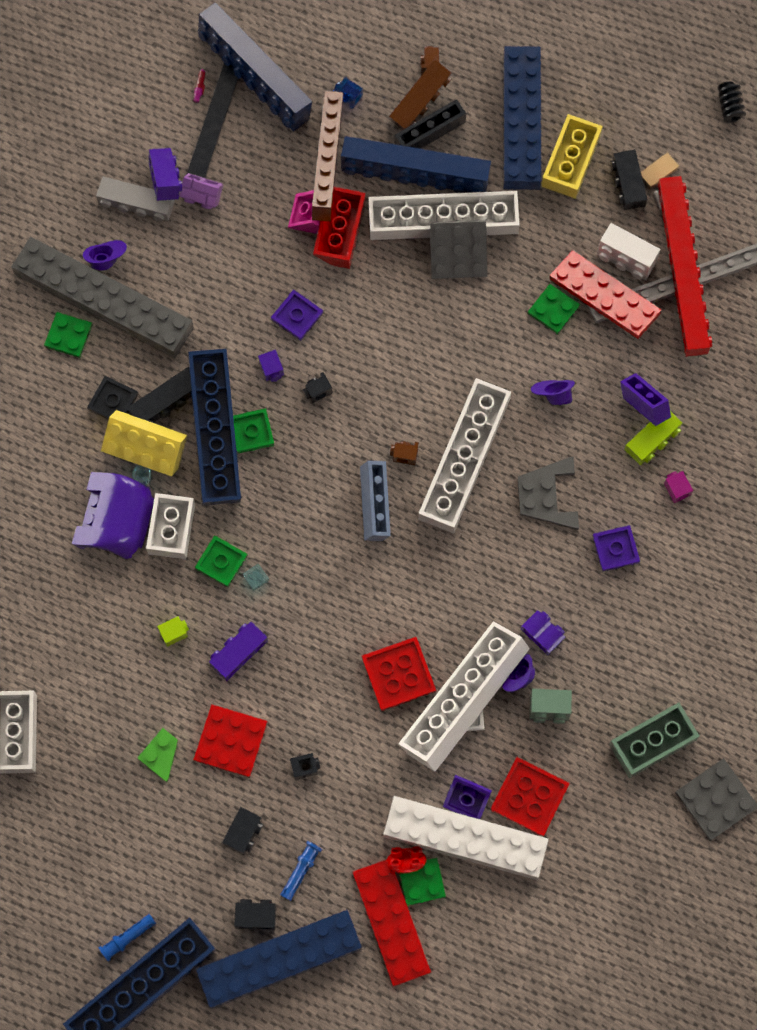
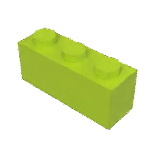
[624,411,682,466]

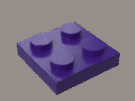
[271,289,323,341]
[592,525,640,572]

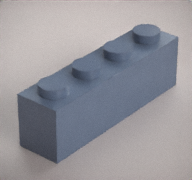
[360,461,391,541]

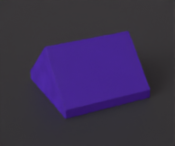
[443,775,492,819]

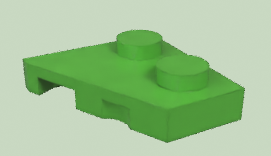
[138,728,178,782]

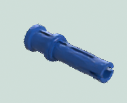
[280,841,323,901]
[98,914,156,962]

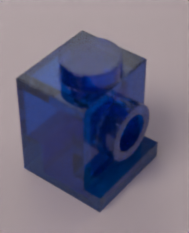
[334,77,363,109]

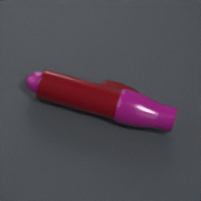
[193,69,206,103]

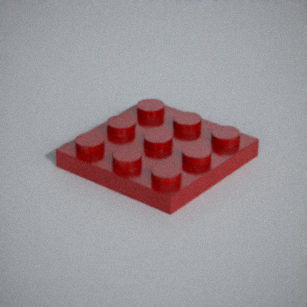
[361,637,437,711]
[193,704,268,778]
[490,757,570,837]

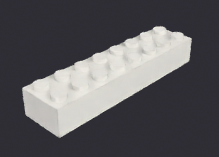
[369,191,519,240]
[418,378,511,534]
[398,621,530,772]
[383,796,548,880]

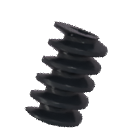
[717,81,746,123]

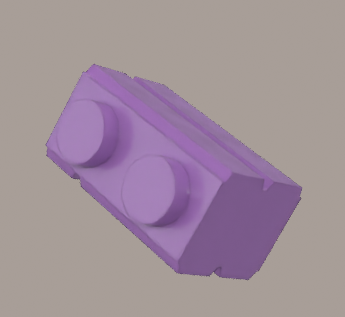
[179,173,223,209]

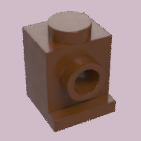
[420,46,439,75]
[390,441,419,465]

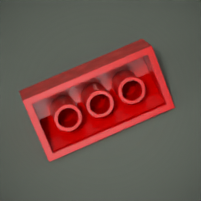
[313,187,366,269]

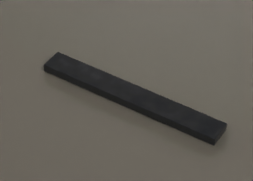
[187,64,239,178]

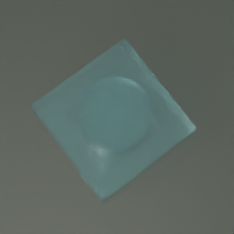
[242,563,269,591]

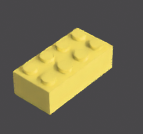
[541,114,603,199]
[101,410,187,476]

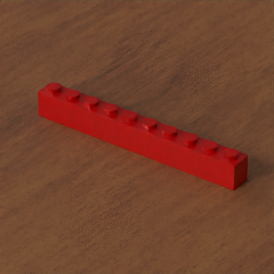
[657,176,712,357]

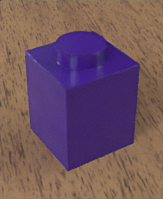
[258,350,284,382]

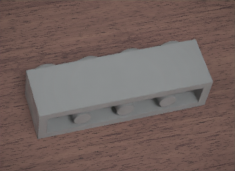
[96,176,175,222]

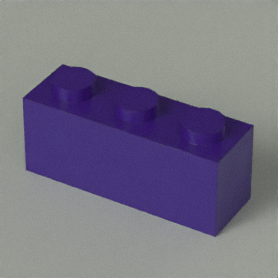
[148,148,182,201]
[620,373,671,426]
[209,621,268,682]

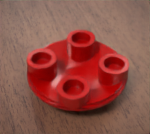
[386,846,426,873]

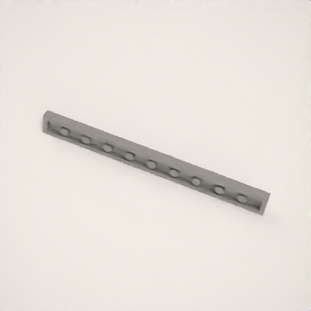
[589,244,757,323]

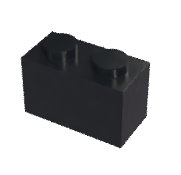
[222,807,264,855]
[234,899,277,930]

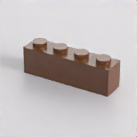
[388,59,452,130]

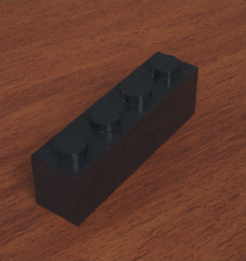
[394,99,467,149]
[127,366,192,424]

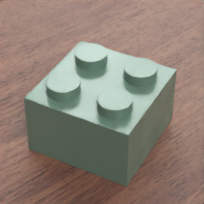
[529,689,572,724]

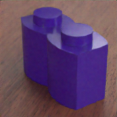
[520,610,565,655]

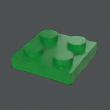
[527,284,580,335]
[44,312,93,358]
[233,408,275,454]
[195,535,248,588]
[400,858,446,906]

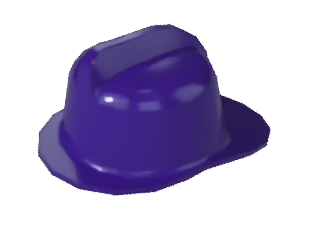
[83,240,127,271]
[531,380,575,405]
[502,653,535,692]

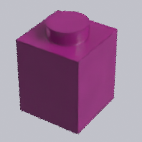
[664,471,693,503]

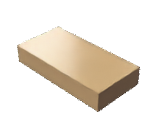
[641,152,679,189]

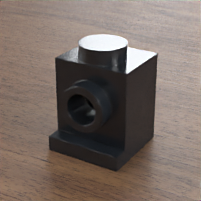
[302,372,333,403]
[290,753,321,781]

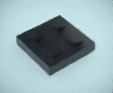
[87,376,139,420]

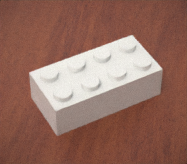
[0,691,37,774]

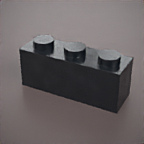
[610,149,648,210]

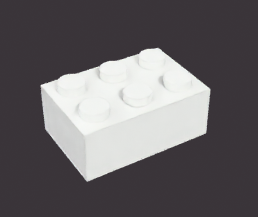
[597,223,660,281]
[146,493,195,559]

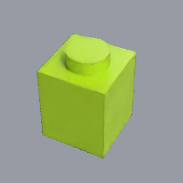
[157,616,189,647]

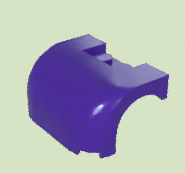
[72,472,154,559]

